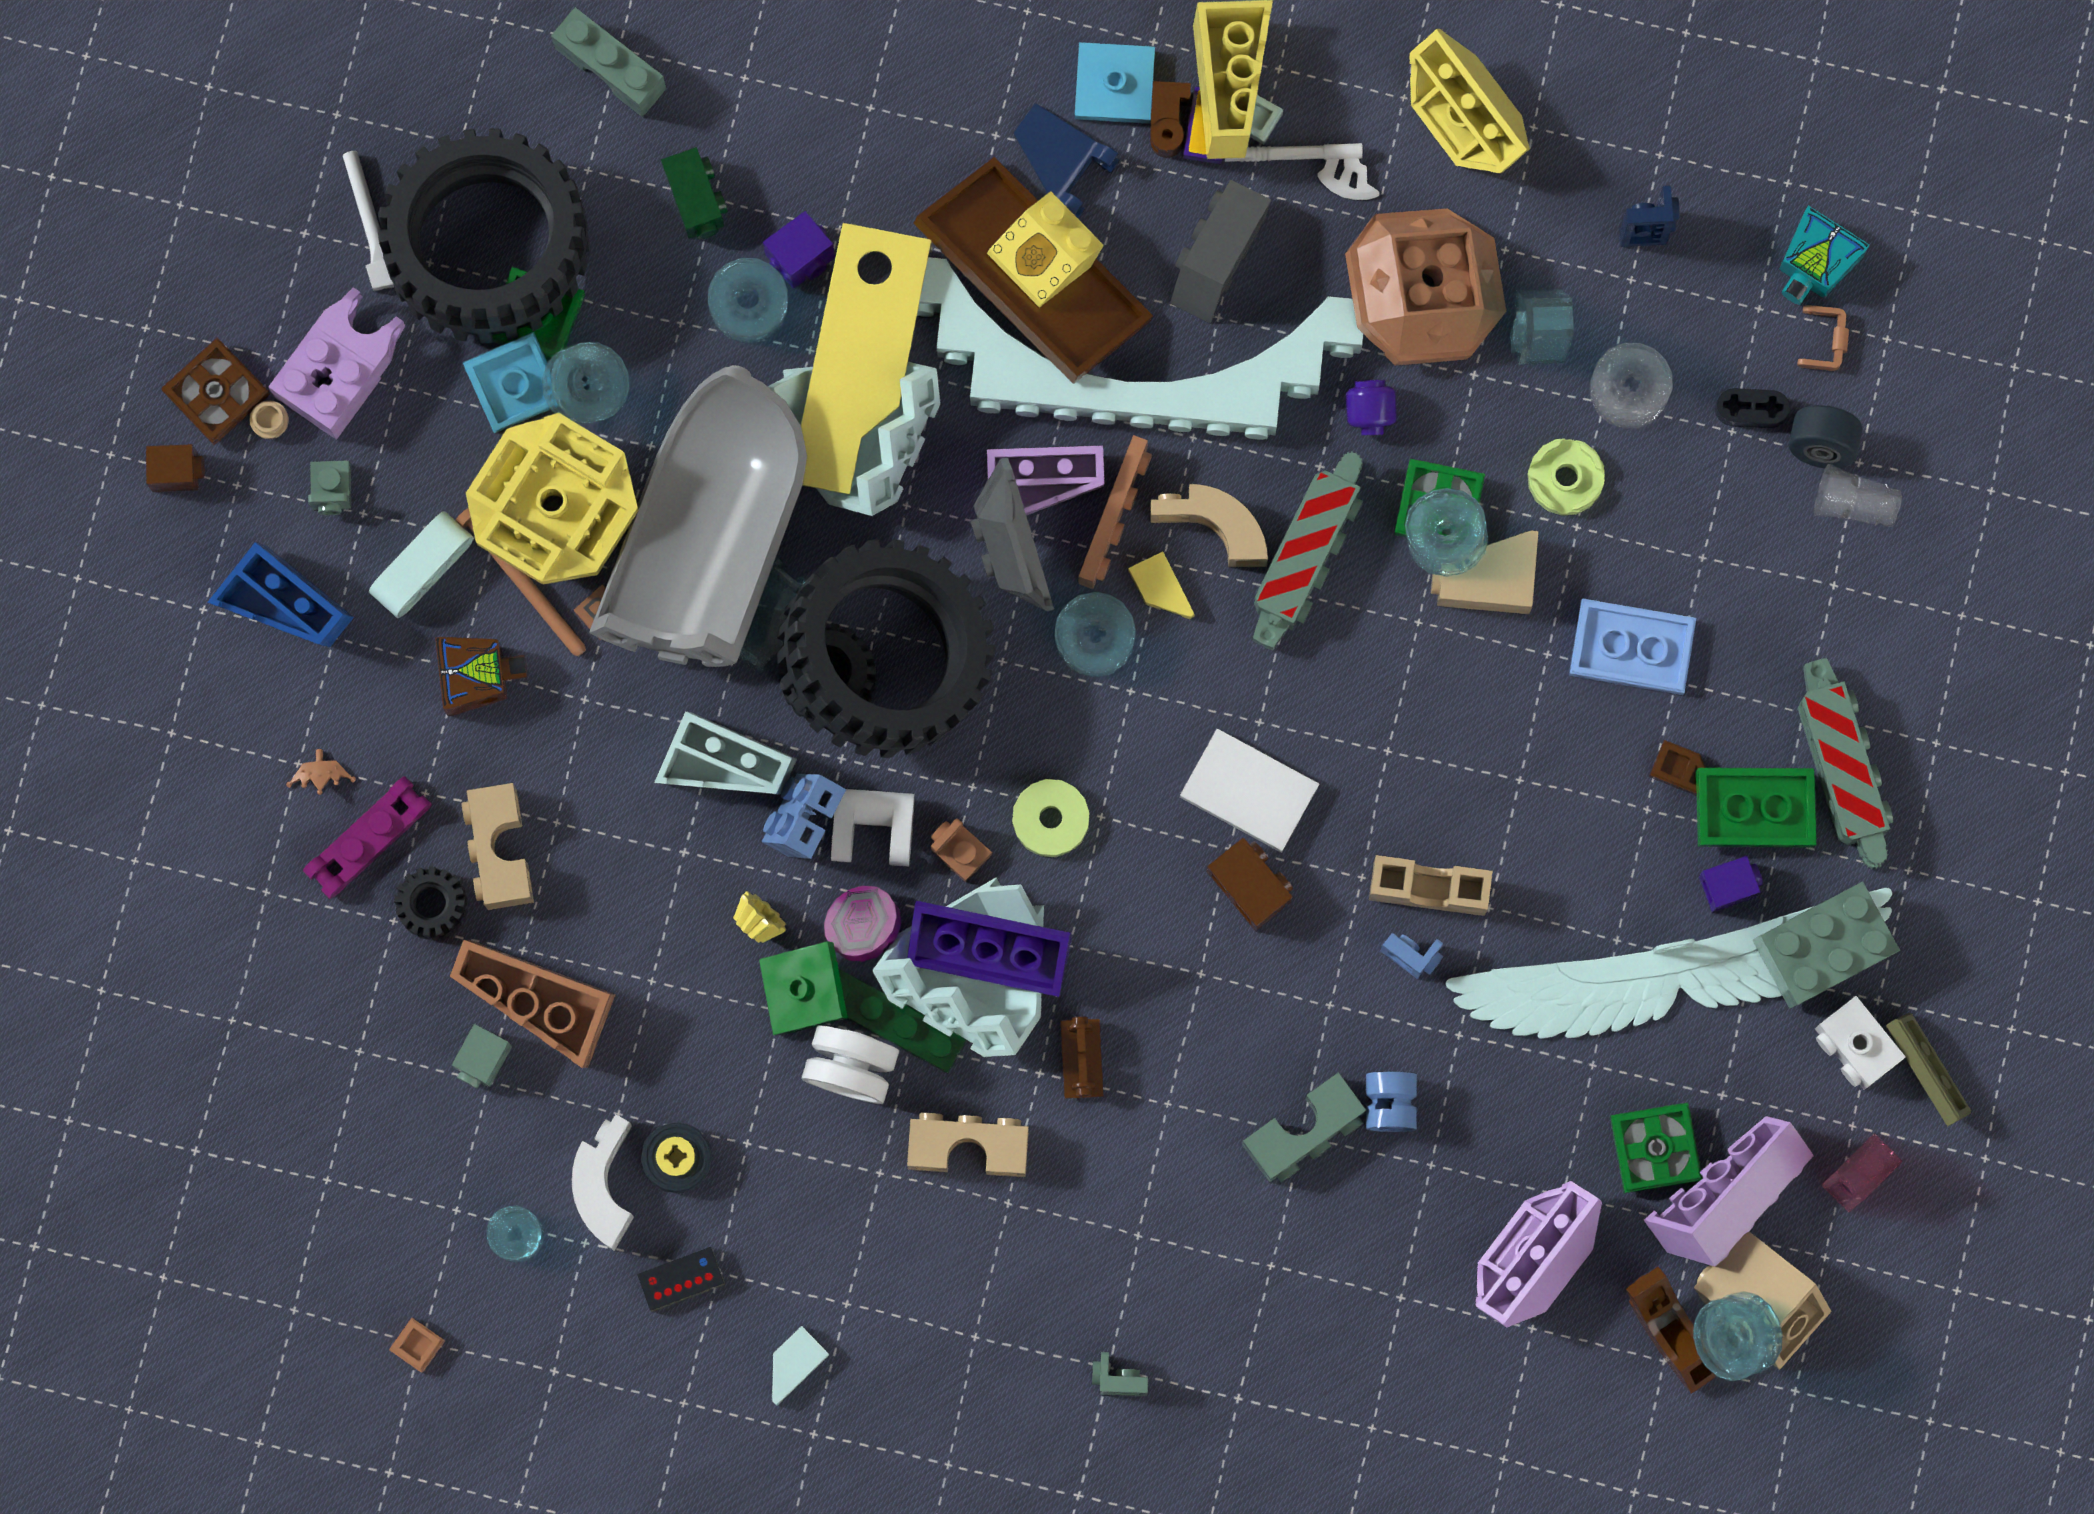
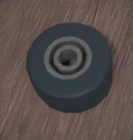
[1788,405,1863,469]

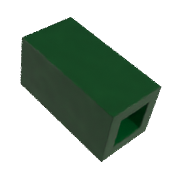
[661,147,728,239]

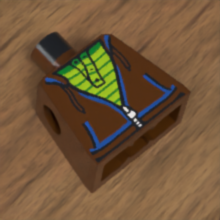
[435,637,528,716]

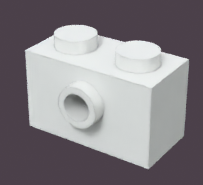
[1815,996,1905,1090]

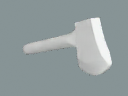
[343,151,394,291]

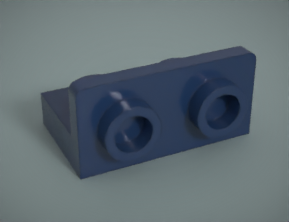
[1619,185,1679,247]

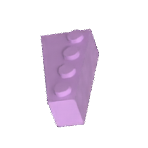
[1644,1116,1814,1267]

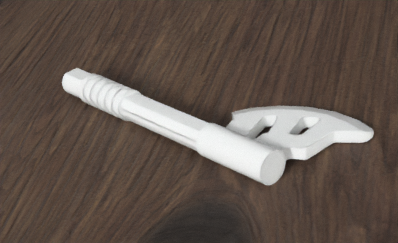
[1225,143,1379,200]

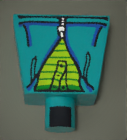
[1779,205,1869,305]

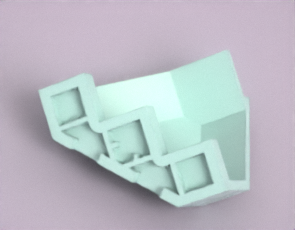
[768,362,940,516]
[872,877,1044,1057]

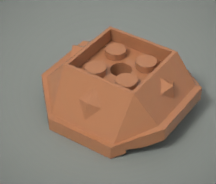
[1345,208,1506,366]

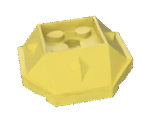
[466,413,639,585]

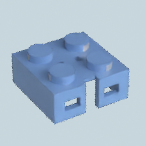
[762,774,846,859]

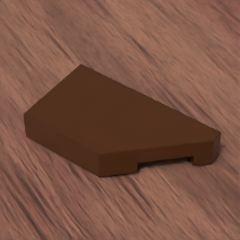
[1649,740,1706,796]

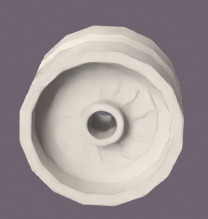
[802,1026,899,1104]

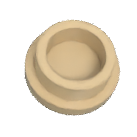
[250,401,289,439]

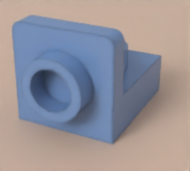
[1380,933,1444,979]

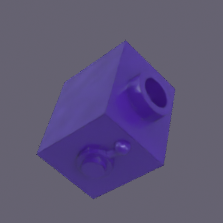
[763,211,836,289]

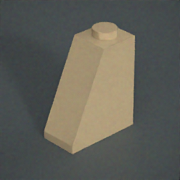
[1431,531,1538,614]

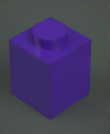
[1699,856,1763,913]

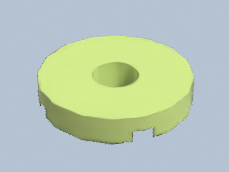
[1528,439,1605,516]
[1012,779,1089,857]

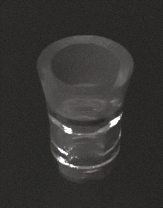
[1814,464,1902,527]

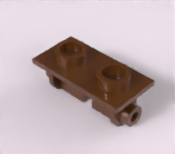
[1061,1017,1104,1099]

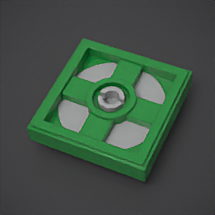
[1394,459,1485,550]
[1610,1103,1702,1194]

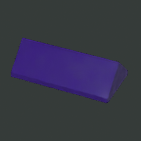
[907,901,1072,997]

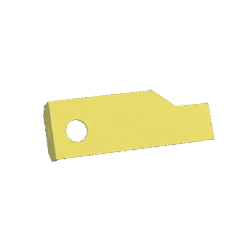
[801,223,933,495]

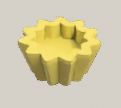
[733,891,786,943]

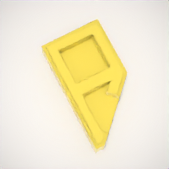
[1128,552,1195,619]

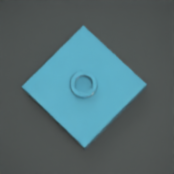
[1075,42,1155,124]
[463,332,565,433]

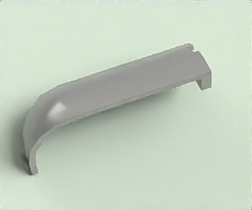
[589,365,807,667]

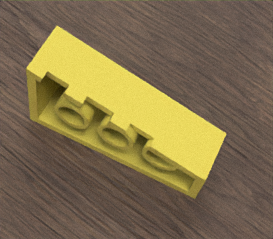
[1193,0,1273,159]

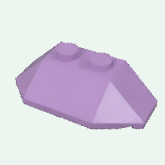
[1476,1181,1602,1328]

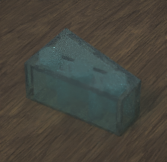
[1510,289,1574,364]

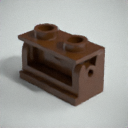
[1206,837,1293,932]

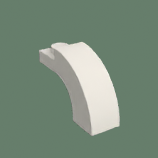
[572,1114,634,1251]

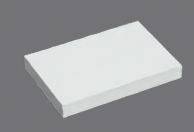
[1180,729,1319,853]

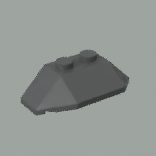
[970,457,1054,611]

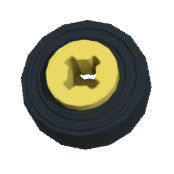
[641,1122,712,1193]

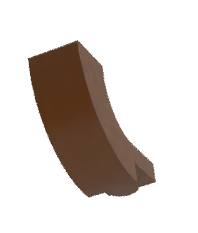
[1626,1267,1723,1394]

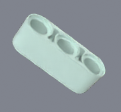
[369,511,474,618]

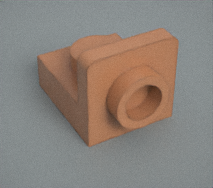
[931,818,992,882]

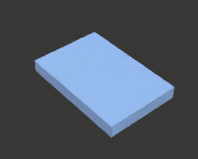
[1569,599,1696,695]

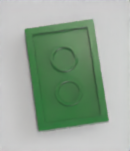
[1696,768,1816,848]

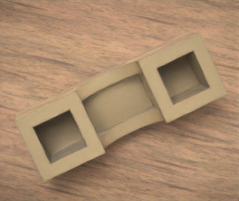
[462,783,534,910]
[1369,855,1493,916]
[907,1113,1029,1177]

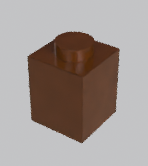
[146,444,205,492]

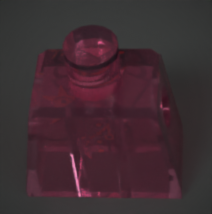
[1821,1132,1903,1212]

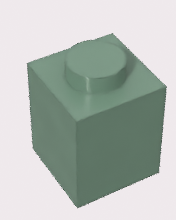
[452,1024,512,1089]

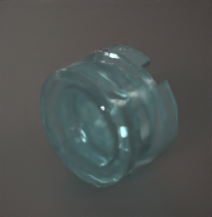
[487,1206,544,1263]

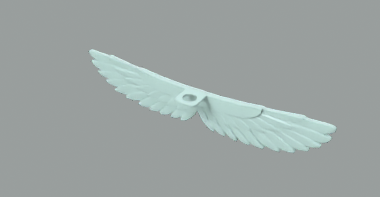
[1446,888,1892,1039]

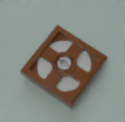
[161,337,270,445]

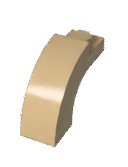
[1150,484,1268,567]

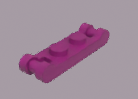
[303,776,432,899]

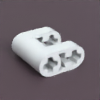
[831,789,915,867]

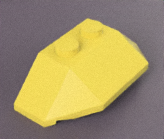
[1410,29,1530,173]

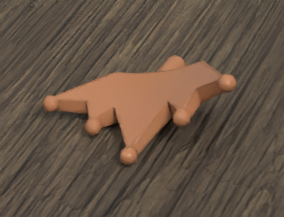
[286,749,356,795]

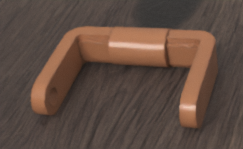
[1797,305,1849,371]

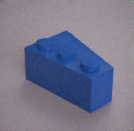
[207,542,354,647]

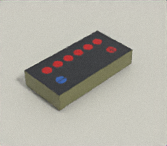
[637,1247,725,1312]

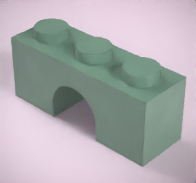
[551,7,666,117]
[1242,1072,1366,1183]

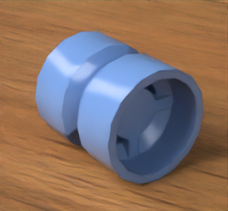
[1366,1072,1417,1132]

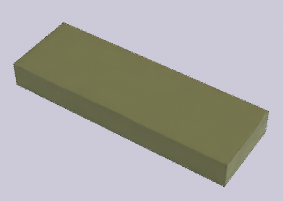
[1886,1012,1971,1127]

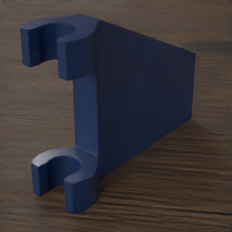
[1014,103,1120,219]

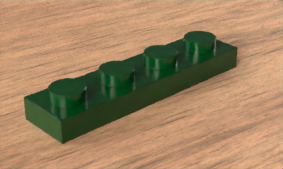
[838,968,967,1074]

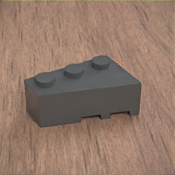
[1170,179,1271,324]

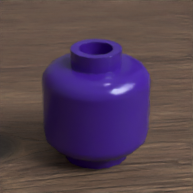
[1346,380,1397,435]

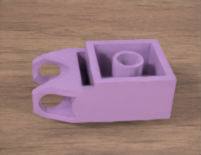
[269,287,405,440]

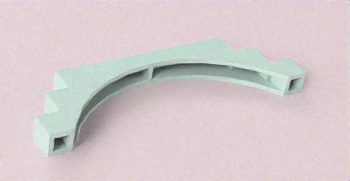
[917,257,1363,440]

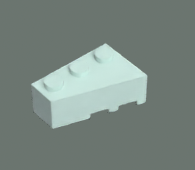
[654,711,797,794]

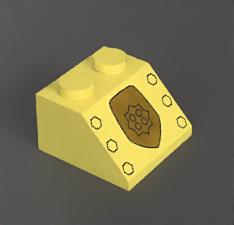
[987,191,1104,308]

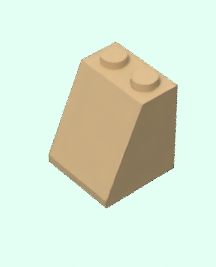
[1694,1232,1831,1370]

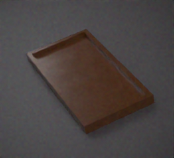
[913,157,1153,384]

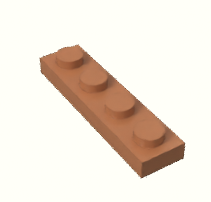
[1079,435,1152,589]

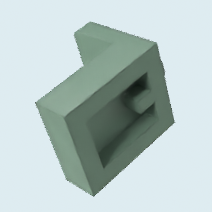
[308,461,351,515]
[1092,1352,1148,1396]

